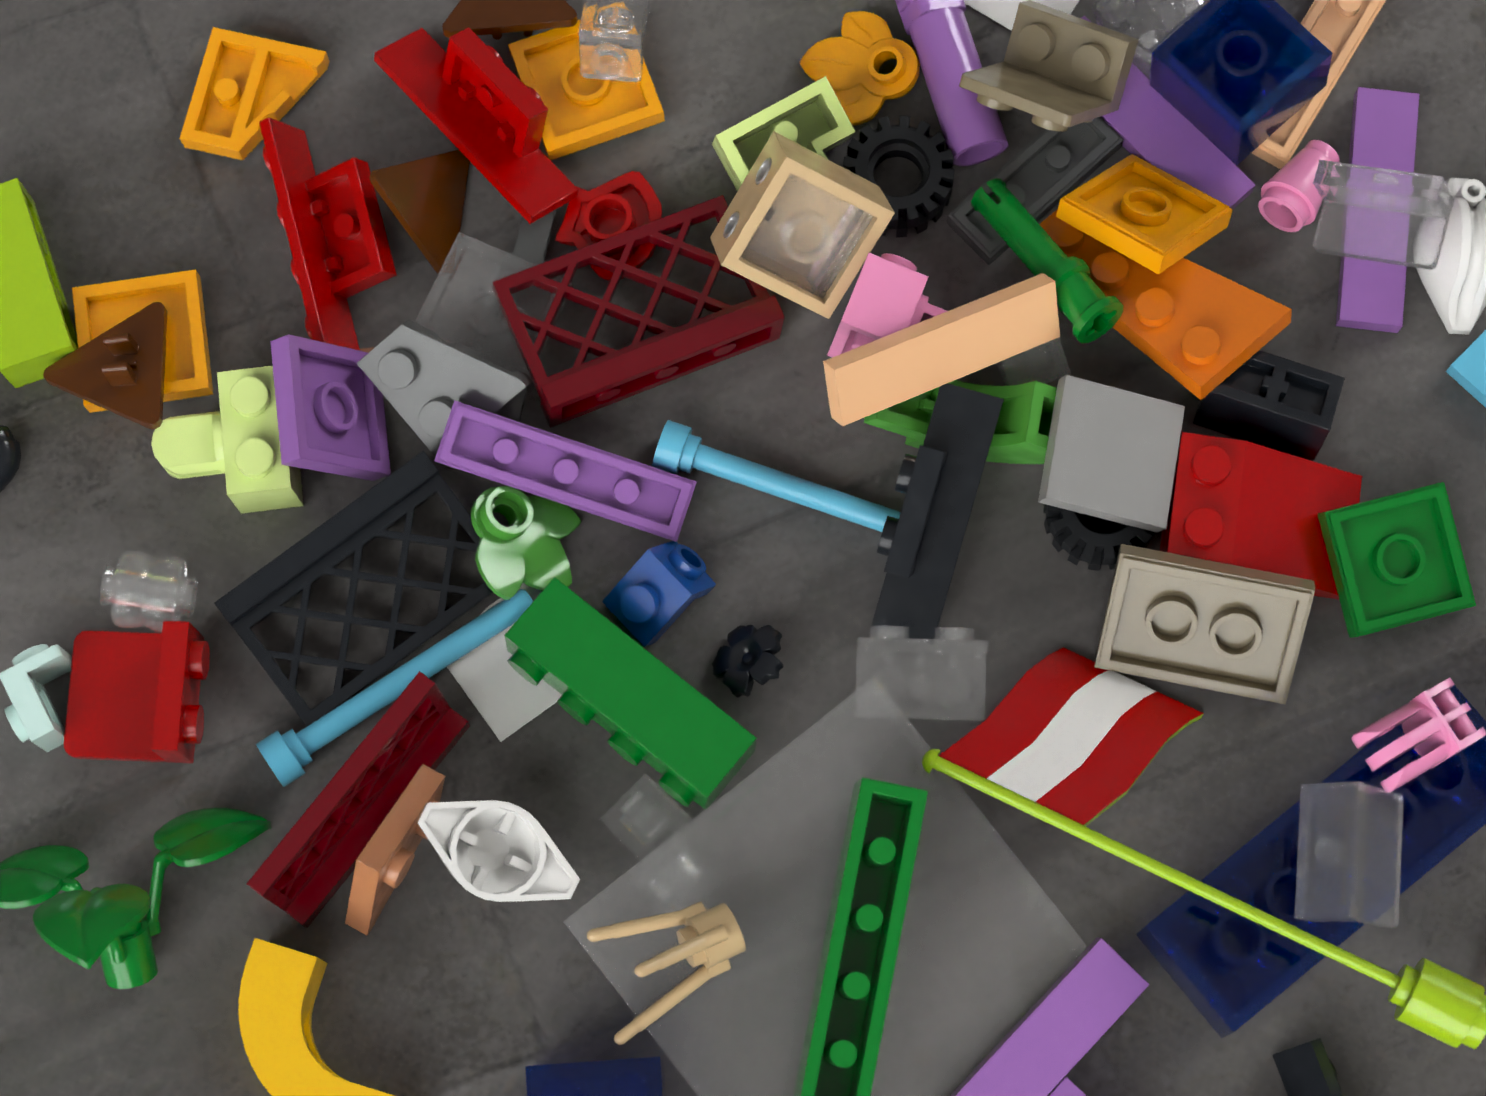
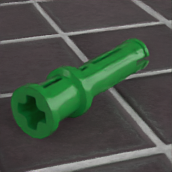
[971,178,1124,344]

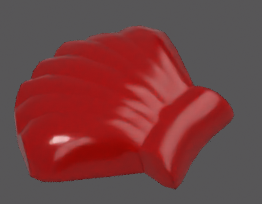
[555,171,663,281]

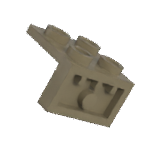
[959,0,1139,132]

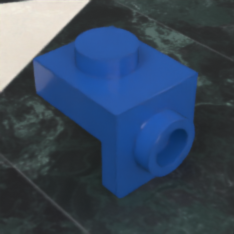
[602,541,716,647]

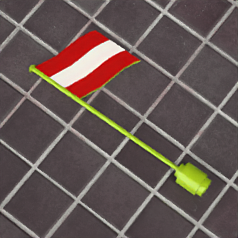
[922,647,1486,1049]

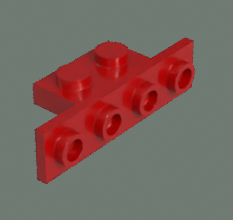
[374,27,579,224]
[259,117,397,351]

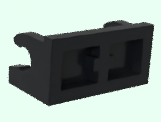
[1193,350,1345,461]

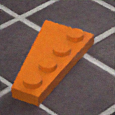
[1039,209,1292,400]

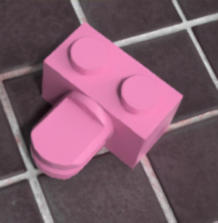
[827,253,947,358]

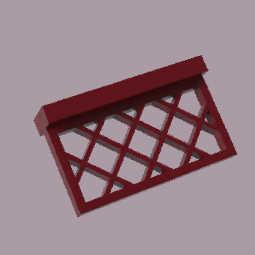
[492,195,785,428]
[246,671,471,928]

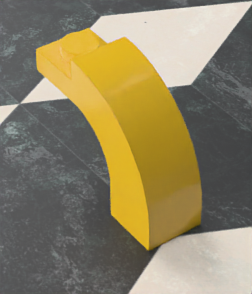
[238,938,394,1096]

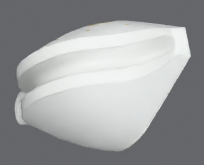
[1414,178,1486,335]
[417,800,580,902]

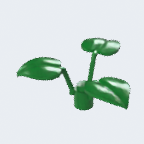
[0,808,272,989]

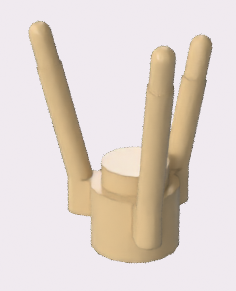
[587,901,746,1045]

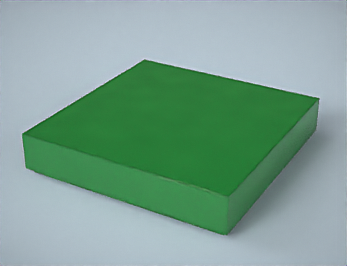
[1317,482,1476,638]

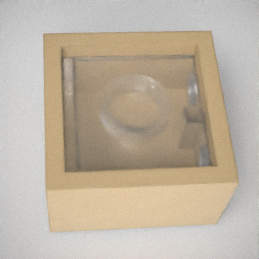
[710,131,895,319]

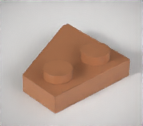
[345,764,445,935]

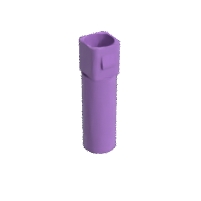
[895,0,1009,166]

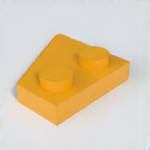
[179,27,330,160]

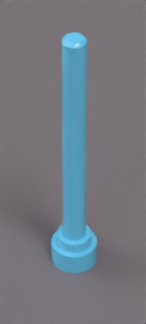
[652,420,901,532]
[256,589,533,787]

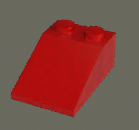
[1160,432,1362,600]

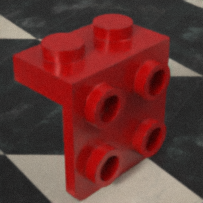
[64,621,210,763]

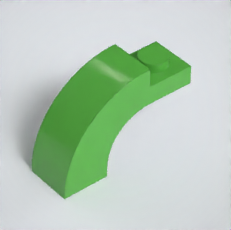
[864,380,1057,464]

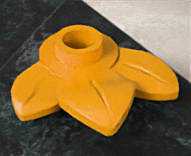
[800,11,920,126]

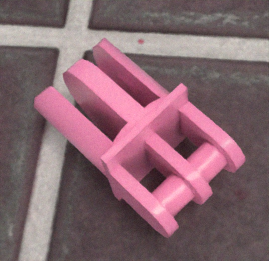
[1352,678,1486,792]

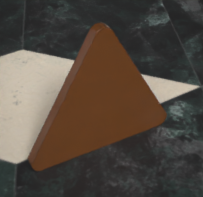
[442,0,578,40]
[370,149,470,278]
[43,302,167,430]

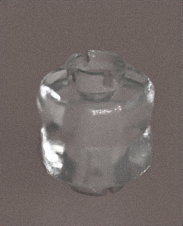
[100,550,198,633]

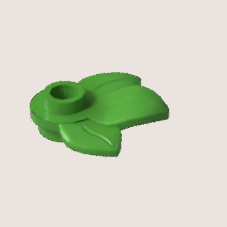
[471,486,581,600]

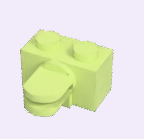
[712,76,856,191]
[151,366,303,514]

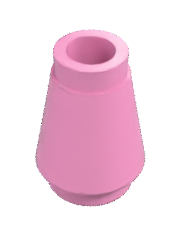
[1258,140,1340,232]

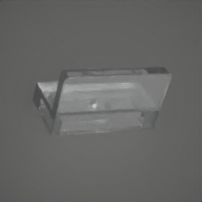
[1313,160,1454,270]
[1295,781,1403,928]

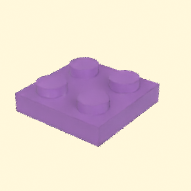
[270,334,391,481]

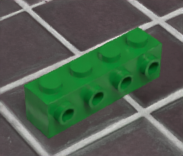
[504,577,757,810]

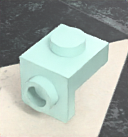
[0,644,72,752]

